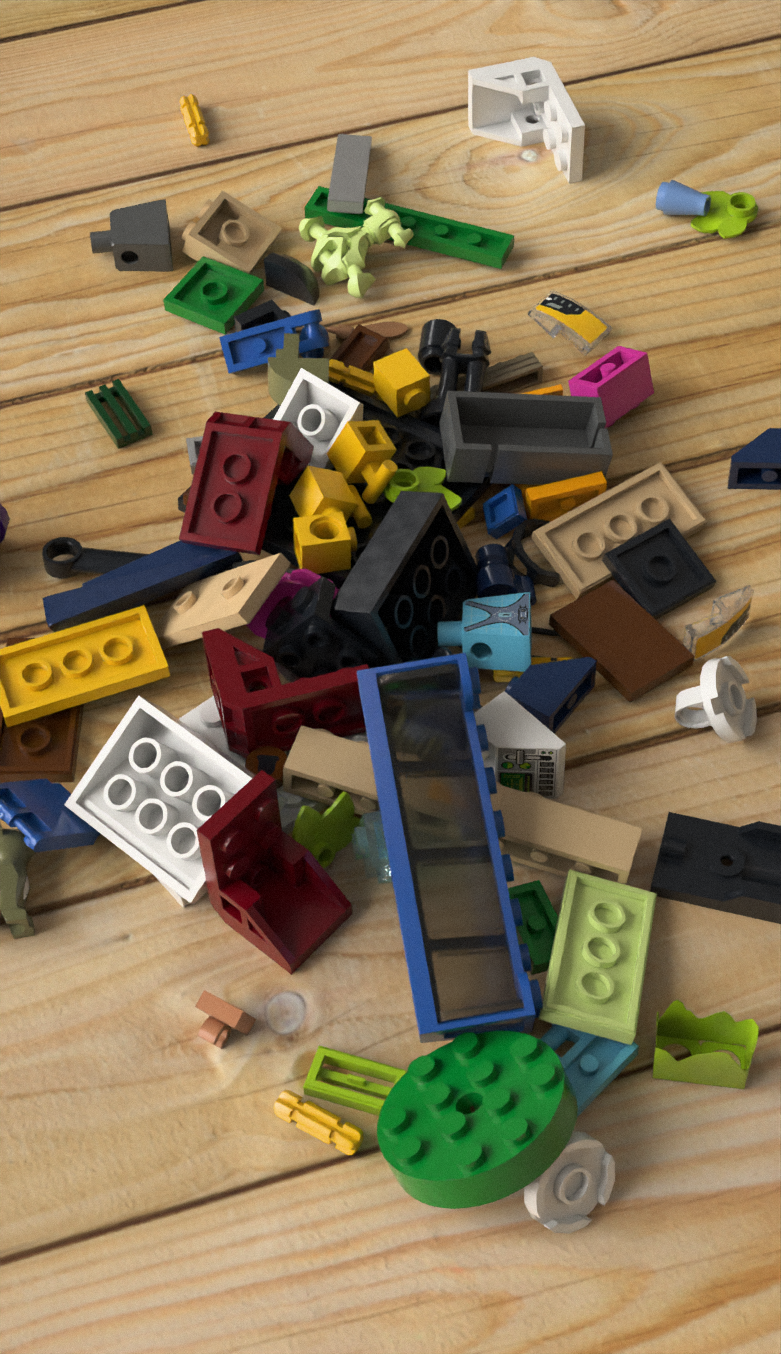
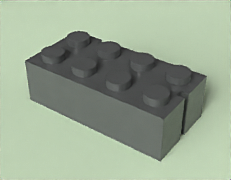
[439,391,613,485]

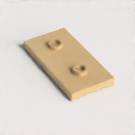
[531,462,707,600]
[154,553,290,650]

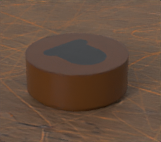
[245,746,288,789]

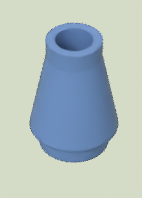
[656,180,711,216]

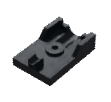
[650,812,781,924]

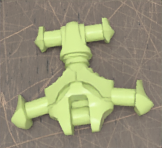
[299,197,414,298]

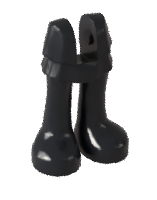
[420,328,491,428]

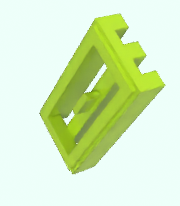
[303,1045,407,1116]

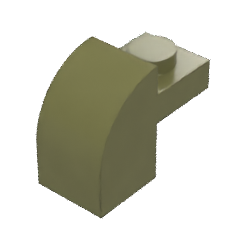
[268,333,329,406]

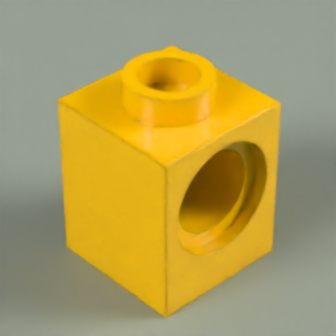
[293,511,357,574]

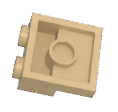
[181,190,282,274]

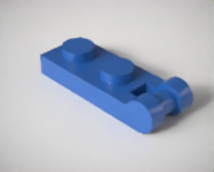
[219,309,329,374]

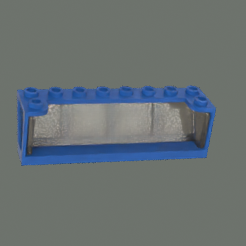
[357,653,543,1043]

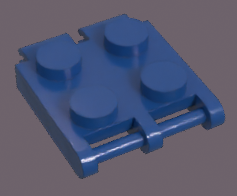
[0,778,100,852]

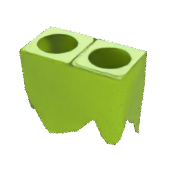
[652,1000,759,1089]

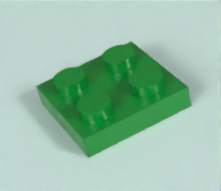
[163,256,265,335]

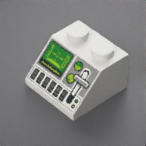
[465,691,566,799]

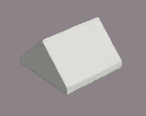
[273,368,363,470]

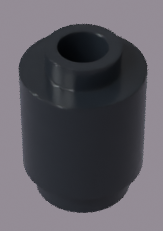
[418,319,456,375]

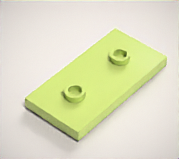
[538,869,657,1045]

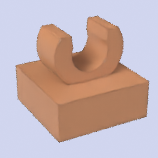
[195,990,256,1049]

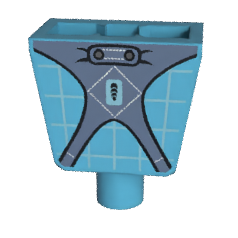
[438,592,532,672]

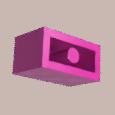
[568,346,654,429]

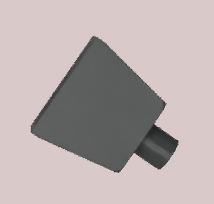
[90,199,173,272]

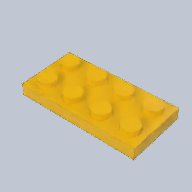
[0,605,170,727]

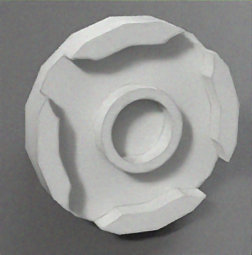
[674,656,757,743]
[524,1132,615,1234]

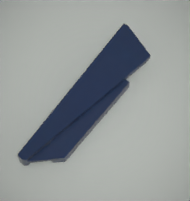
[42,541,243,632]

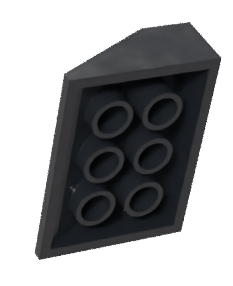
[330,491,479,680]

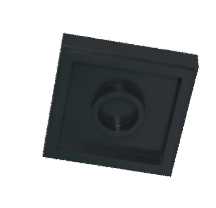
[602,518,717,619]

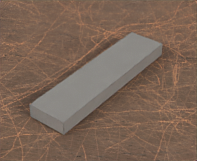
[327,134,372,214]

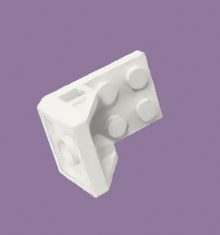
[468,57,585,184]

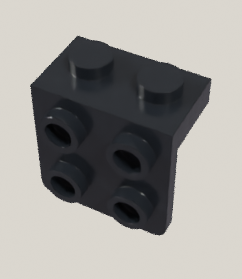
[262,576,379,678]

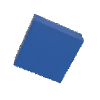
[482,484,527,540]

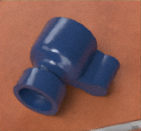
[475,544,537,606]

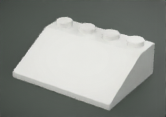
[64,696,288,904]

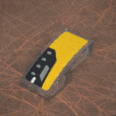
[527,290,613,356]
[683,585,754,661]

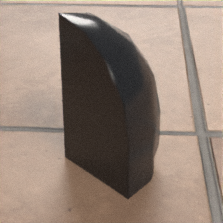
[264,252,319,306]

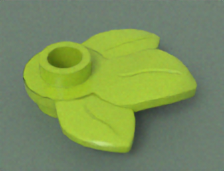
[690,191,758,239]
[383,467,462,511]
[292,791,361,868]

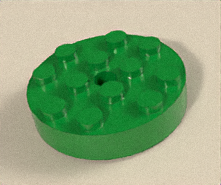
[377,1031,578,1209]

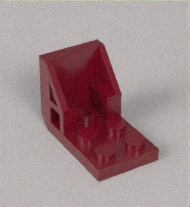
[179,411,314,555]
[202,628,369,758]
[196,770,353,975]

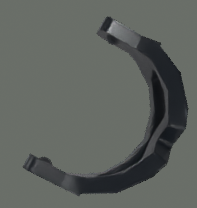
[505,518,560,587]

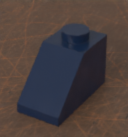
[728,428,781,490]
[505,657,597,734]

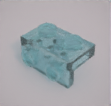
[351,811,417,884]

